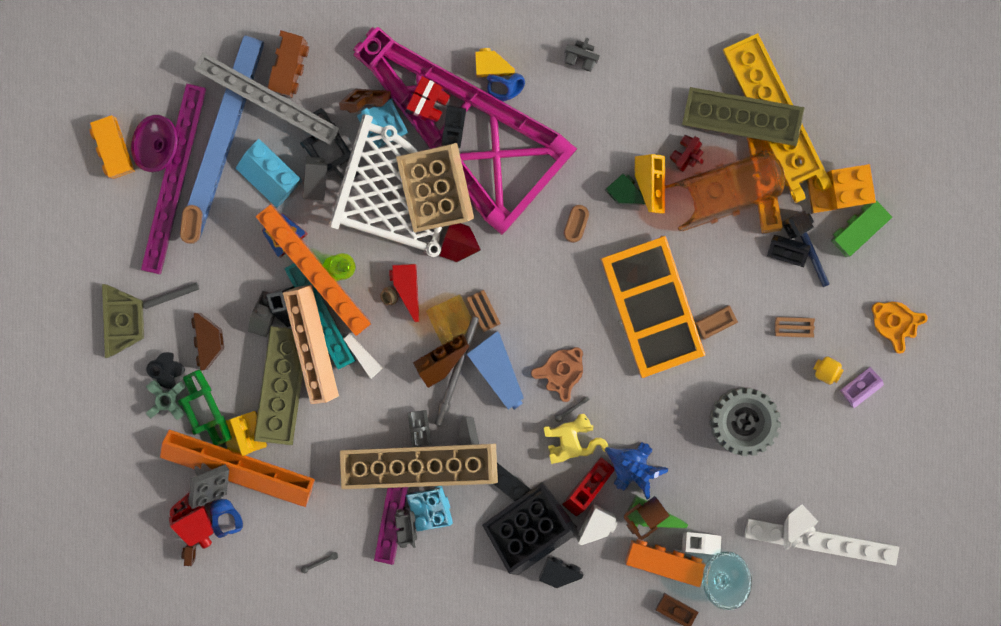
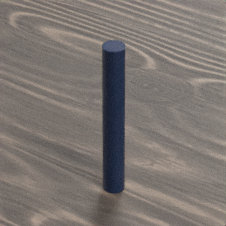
[800,232,830,287]

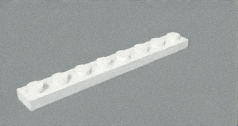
[744,518,900,566]

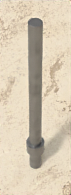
[435,316,479,426]

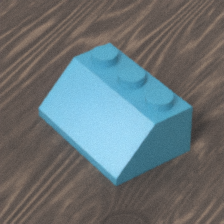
[235,139,303,208]

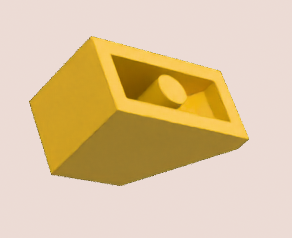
[475,48,515,78]

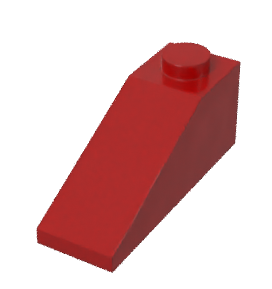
[389,264,420,322]
[562,457,615,517]

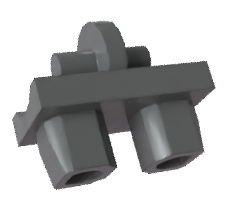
[565,38,600,72]
[407,410,432,447]

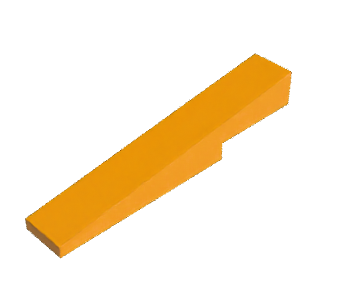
[747,137,783,234]

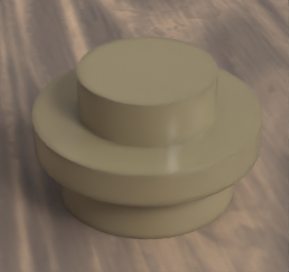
[380,286,398,305]

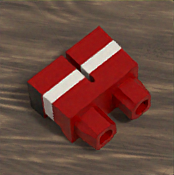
[405,76,450,122]

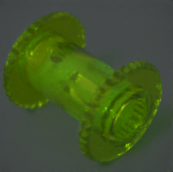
[323,253,356,281]

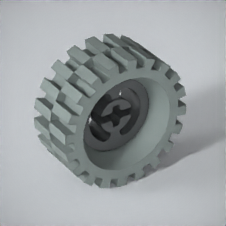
[709,387,781,456]

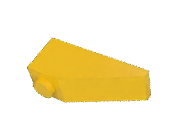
[635,154,665,214]

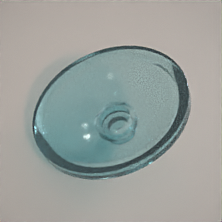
[703,551,752,610]

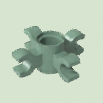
[145,380,186,420]

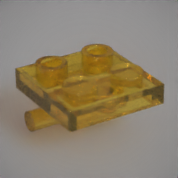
[426,294,477,345]

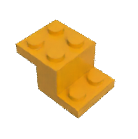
[807,164,876,214]

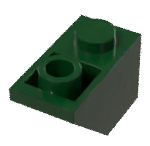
[605,173,646,206]

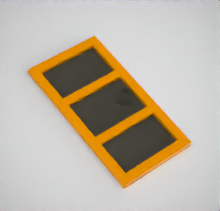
[600,236,705,378]

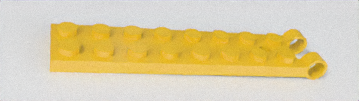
[723,33,832,203]

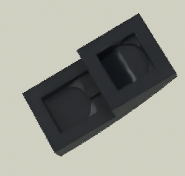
[441,105,466,148]

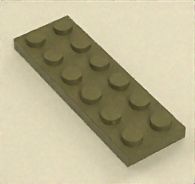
[682,87,805,146]
[254,326,303,445]

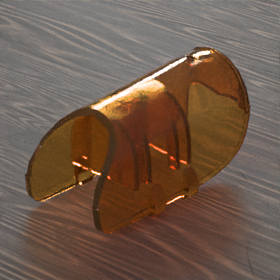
[665,150,785,232]

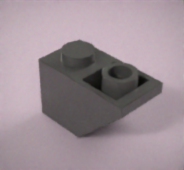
[248,291,275,337]

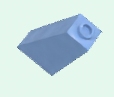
[467,331,524,410]

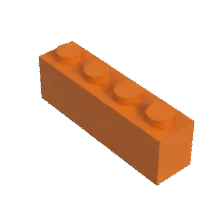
[625,539,707,587]

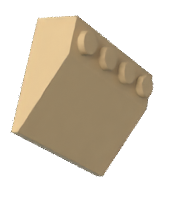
[396,143,474,232]

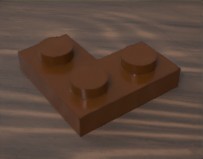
[339,88,391,113]

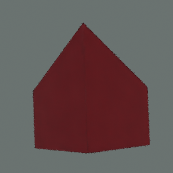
[439,223,481,262]

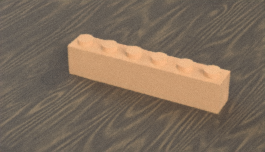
[283,285,339,404]

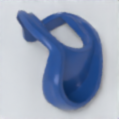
[487,73,525,101]
[210,499,243,538]

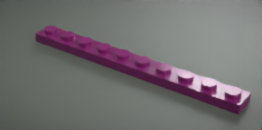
[141,83,206,275]

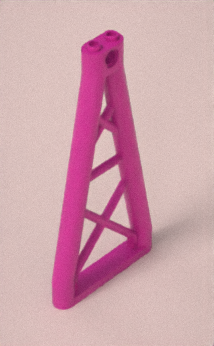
[353,27,577,235]

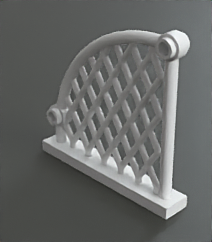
[328,114,442,257]

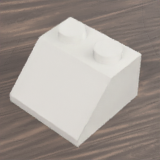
[576,504,617,545]

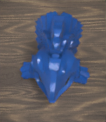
[605,442,669,500]

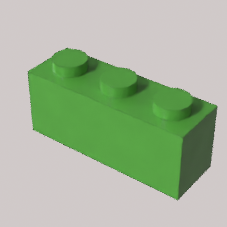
[830,200,893,257]

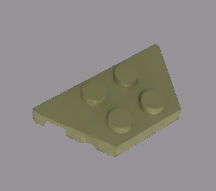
[102,284,144,358]

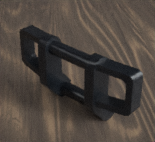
[300,108,361,180]

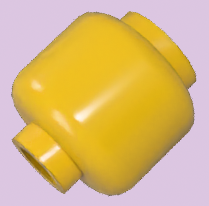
[813,356,844,385]

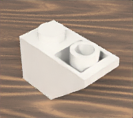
[784,505,818,550]
[682,532,721,555]

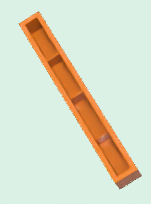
[255,203,371,336]
[160,429,315,507]

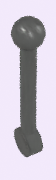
[555,396,590,422]
[301,552,338,574]

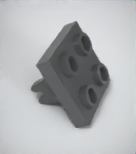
[189,463,229,509]

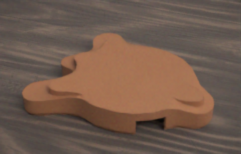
[531,347,583,402]

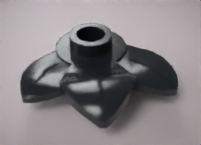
[146,352,185,389]

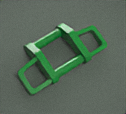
[178,370,232,446]

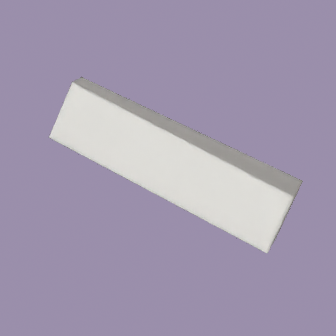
[344,334,383,379]

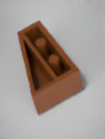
[268,30,309,98]

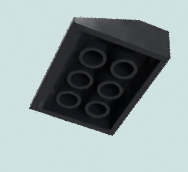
[482,482,579,575]

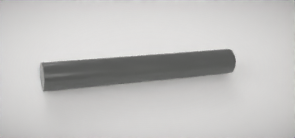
[143,282,200,309]

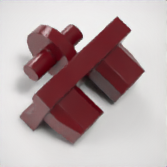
[670,135,704,172]

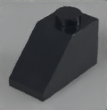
[782,211,814,239]

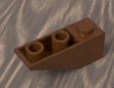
[413,333,469,388]

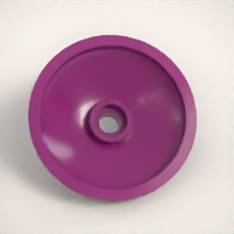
[131,115,178,173]

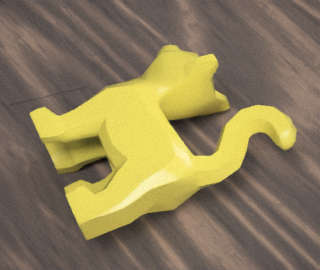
[544,413,608,464]

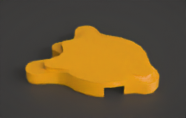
[871,302,928,354]

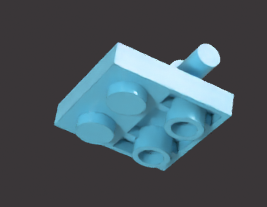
[357,99,408,148]
[406,486,453,532]

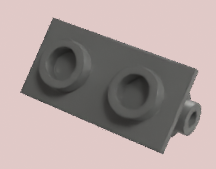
[394,506,417,548]

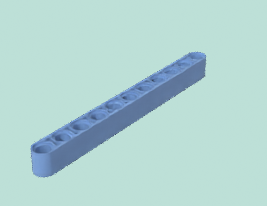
[187,35,264,237]

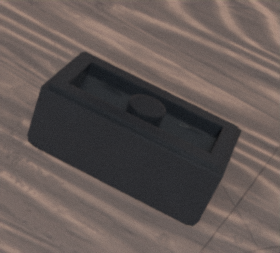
[767,235,811,268]

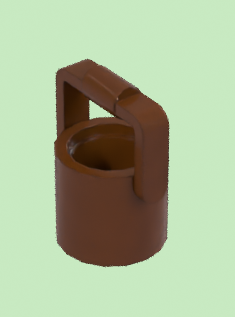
[624,496,670,540]

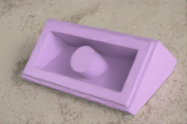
[840,367,884,408]

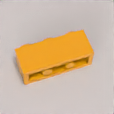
[89,115,135,179]

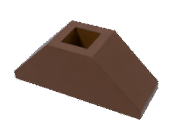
[191,313,224,371]

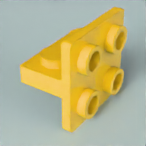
[225,411,267,456]

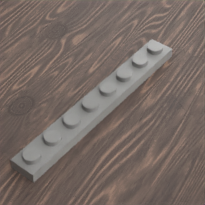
[194,52,340,146]

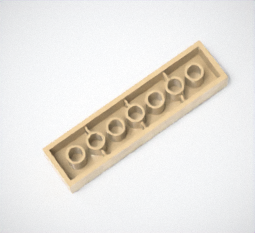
[340,444,498,489]

